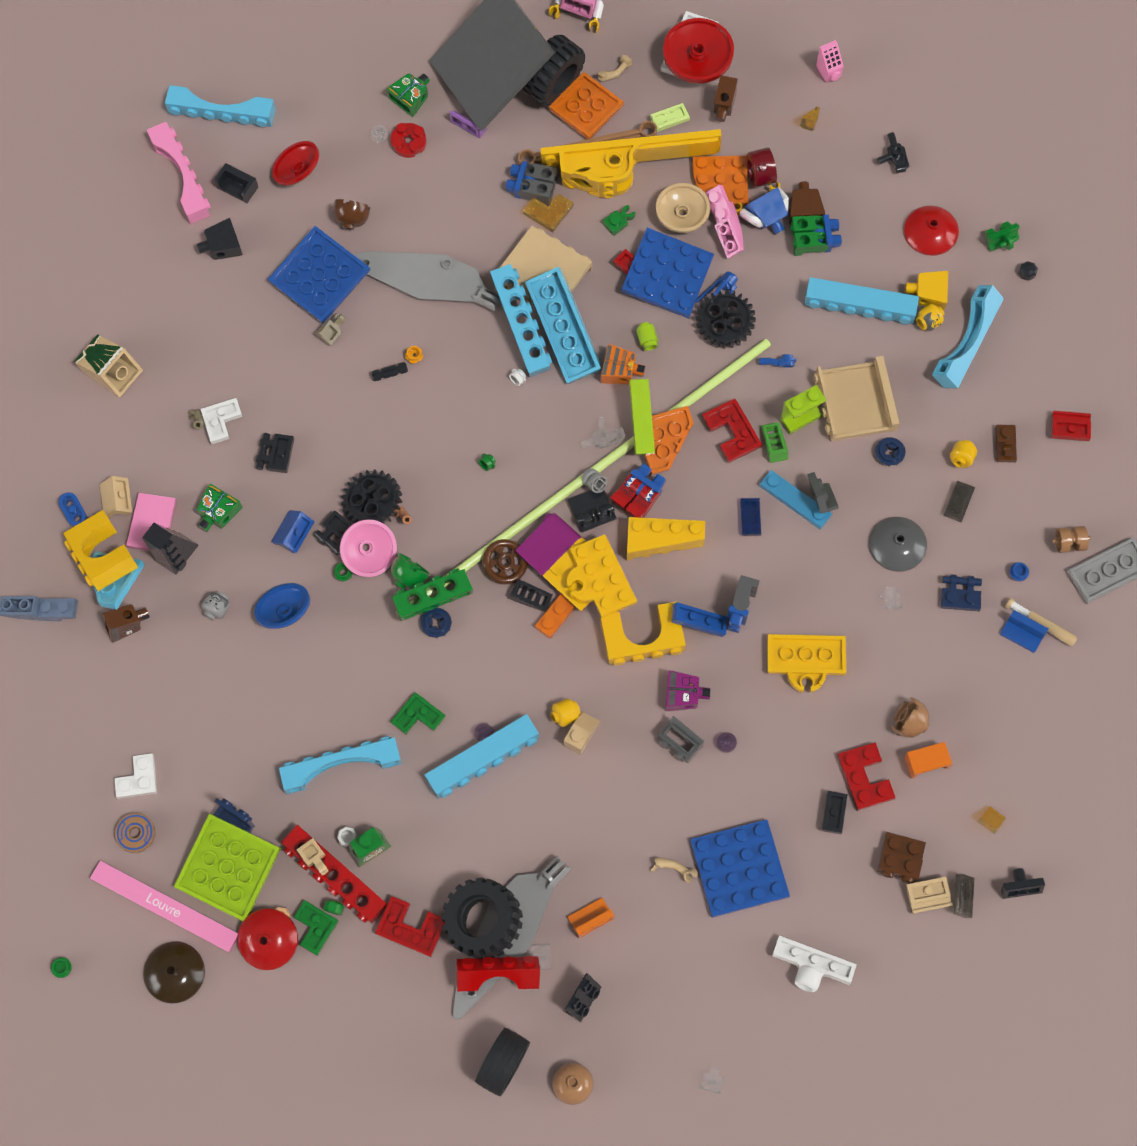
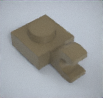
[316,313,346,346]

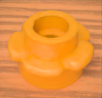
[405,346,423,364]

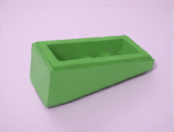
[761,422,788,463]

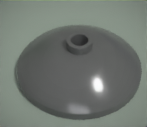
[869,517,927,572]

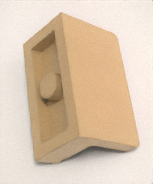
[100,476,133,518]

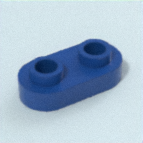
[59,492,88,527]

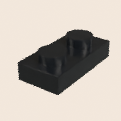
[821,791,848,834]

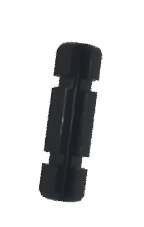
[371,362,408,381]

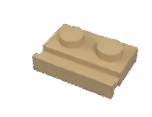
[906,877,953,914]

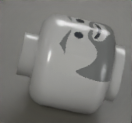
[201,591,230,620]

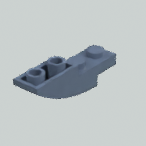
[0,596,78,621]

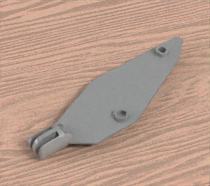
[353,251,500,312]
[453,856,571,1019]

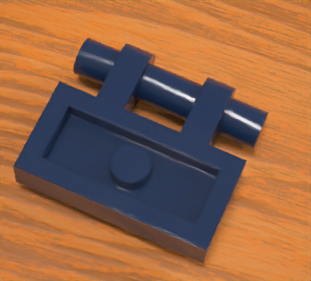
[941,574,982,612]

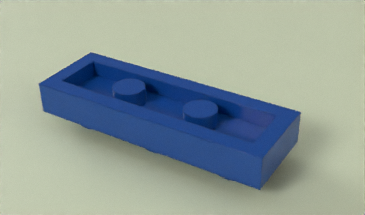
[672,602,727,637]

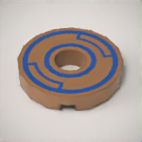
[115,813,156,853]

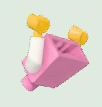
[549,0,604,33]

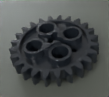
[696,290,756,349]
[341,469,403,524]

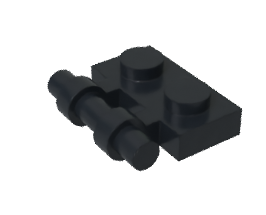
[255,433,294,473]
[314,510,352,556]

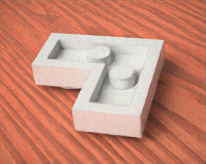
[201,398,242,444]
[115,753,157,799]

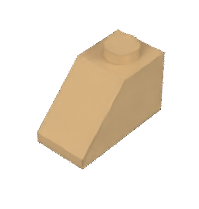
[564,712,600,755]

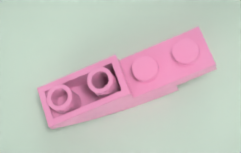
[705,185,744,258]

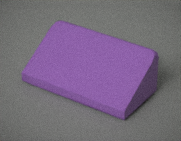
[450,110,487,138]

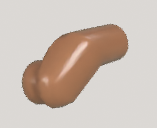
[393,505,412,524]

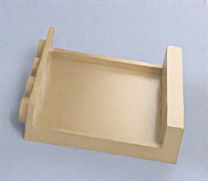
[500,226,592,307]
[813,356,900,441]

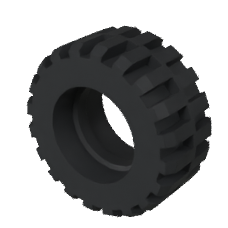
[523,35,585,106]
[441,878,523,958]

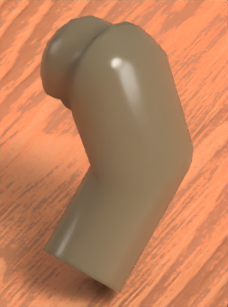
[189,409,205,430]

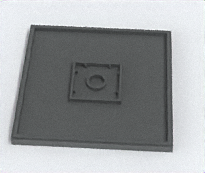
[429,0,555,131]

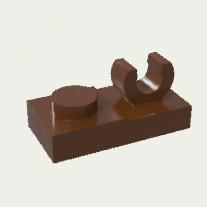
[995,425,1017,463]

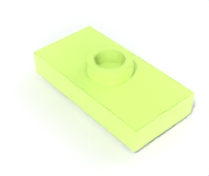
[650,103,690,132]

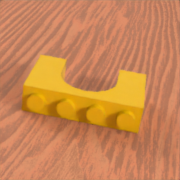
[63,510,138,591]
[600,601,686,666]

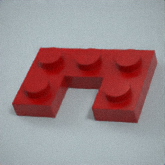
[702,399,762,463]
[837,742,896,811]
[375,896,445,958]

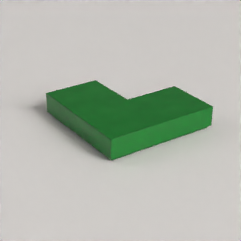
[391,692,446,735]
[293,900,339,956]

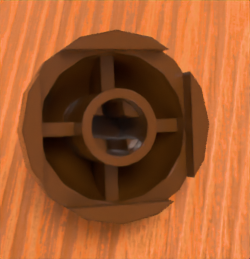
[333,199,371,230]

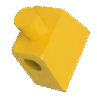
[905,271,948,311]

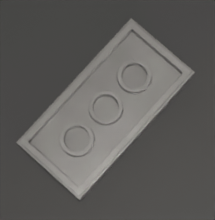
[1067,537,1137,604]

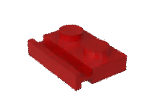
[1052,411,1091,441]

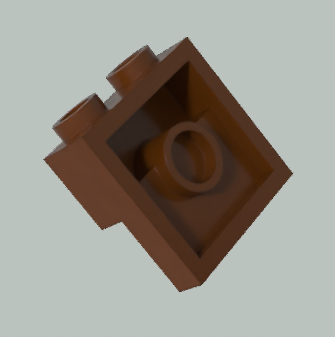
[877,832,926,884]

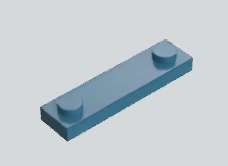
[759,470,832,530]

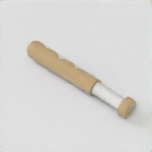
[1005,597,1077,646]

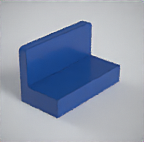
[271,510,315,553]
[1000,610,1048,653]

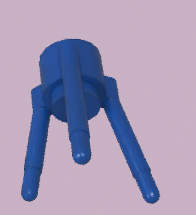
[696,271,738,303]

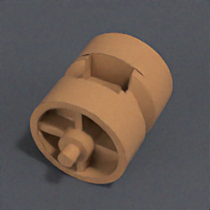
[1052,526,1091,553]

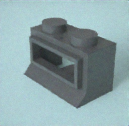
[658,716,704,763]

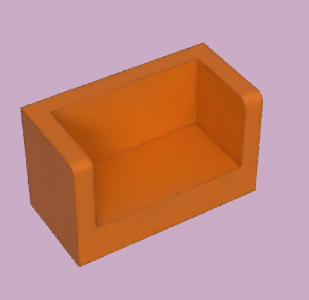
[904,742,952,779]

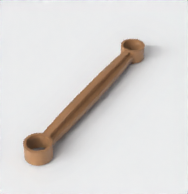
[518,121,657,165]

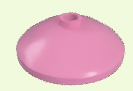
[340,520,397,577]

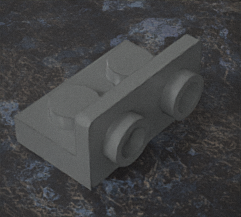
[807,472,839,514]

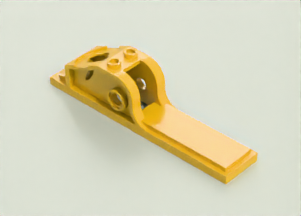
[540,129,722,198]

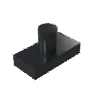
[1001,868,1045,899]

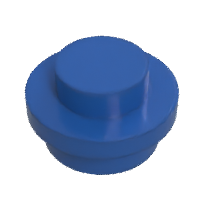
[1009,562,1029,581]

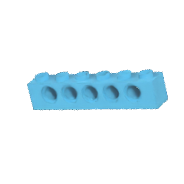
[490,264,552,377]

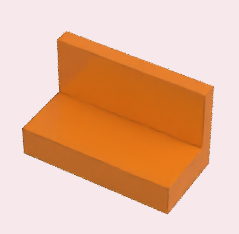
[567,897,615,938]

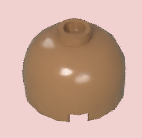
[891,697,929,738]
[552,1062,594,1105]

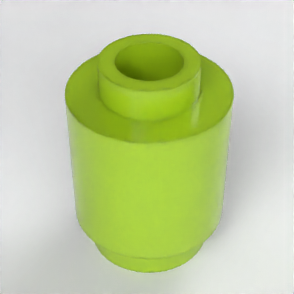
[636,322,659,351]

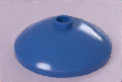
[254,583,310,629]

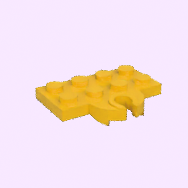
[566,534,637,618]
[767,634,846,693]

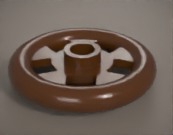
[482,539,528,584]

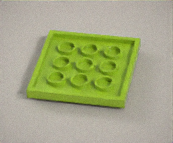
[174,814,281,921]

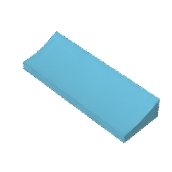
[525,267,603,384]

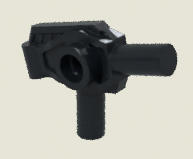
[877,132,909,173]

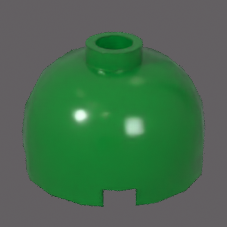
[391,553,430,589]

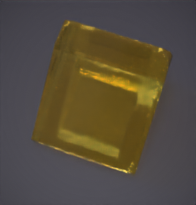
[800,106,820,131]
[978,806,1006,834]

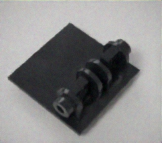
[567,490,617,533]
[565,973,601,1022]

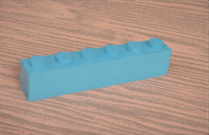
[804,277,919,324]
[425,714,539,798]

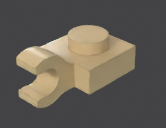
[297,838,329,876]

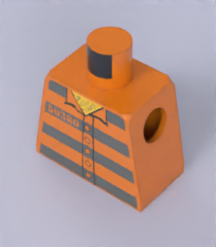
[601,344,646,384]

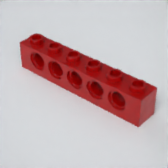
[281,824,387,924]

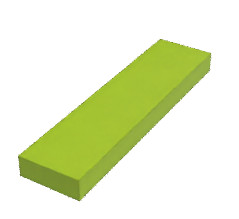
[629,379,655,455]

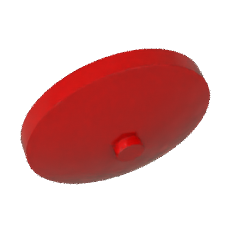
[663,18,734,83]

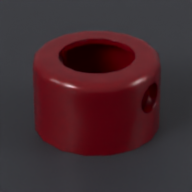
[746,147,777,188]

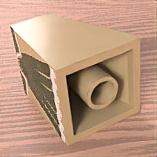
[74,334,143,398]

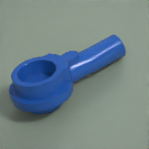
[759,354,797,368]

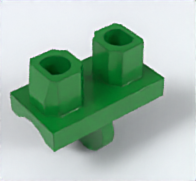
[985,221,1020,252]

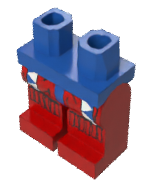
[610,463,666,518]

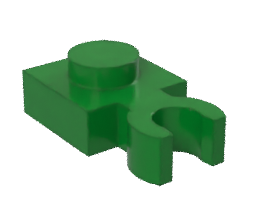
[603,205,636,236]

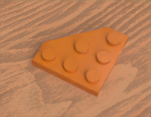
[644,406,694,475]

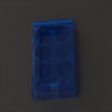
[740,498,761,536]

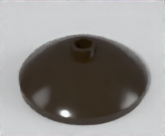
[143,942,205,1004]

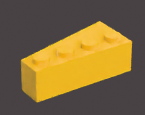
[627,517,705,561]

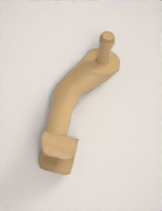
[598,55,633,81]
[650,858,698,883]

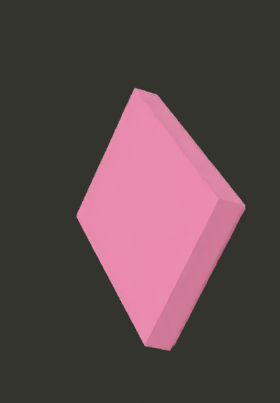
[126,493,177,551]

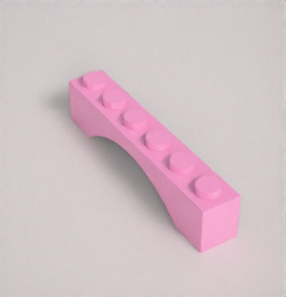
[147,122,211,224]

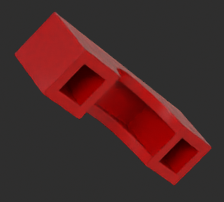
[456,956,540,992]

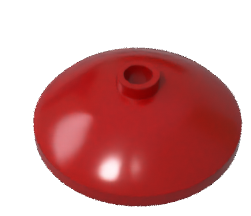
[272,141,319,185]
[904,206,959,256]
[238,908,298,970]

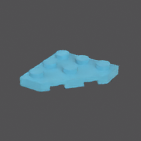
[92,551,145,610]

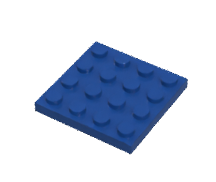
[268,226,371,324]
[621,227,714,319]
[690,819,790,918]

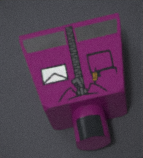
[666,670,710,711]

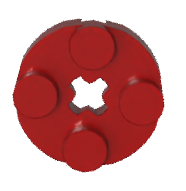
[391,123,427,158]

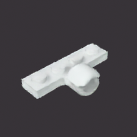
[772,936,857,992]

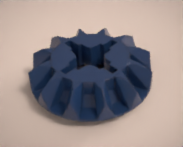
[875,437,906,467]
[421,608,452,638]

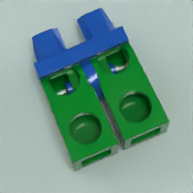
[790,214,842,256]

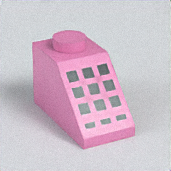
[816,40,844,83]

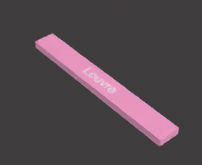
[90,861,238,953]

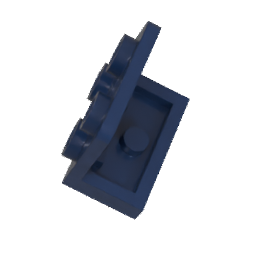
[214,798,255,833]

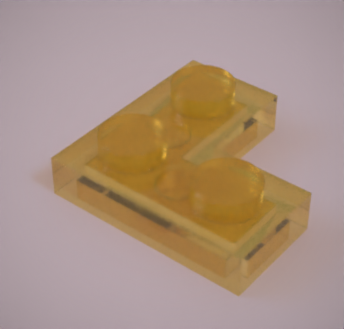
[523,194,574,232]

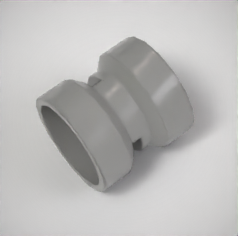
[582,468,607,493]

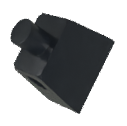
[197,218,243,260]

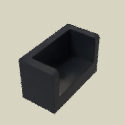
[214,163,258,203]

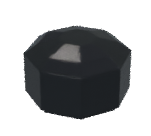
[1018,261,1038,281]

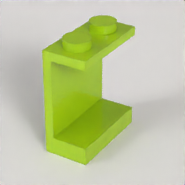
[780,385,827,435]

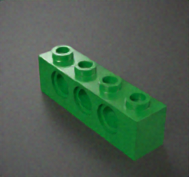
[392,568,473,621]

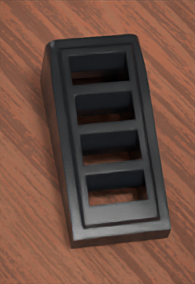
[508,579,553,612]

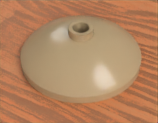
[656,183,710,233]

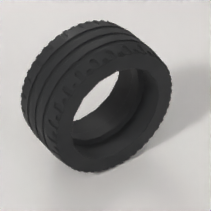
[475,1028,530,1097]

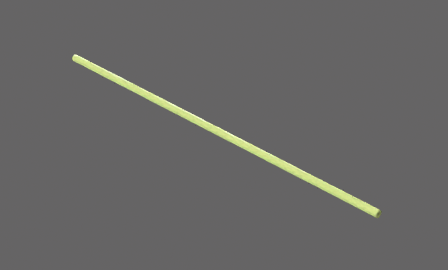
[396,339,771,615]

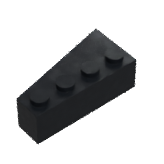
[142,522,199,575]

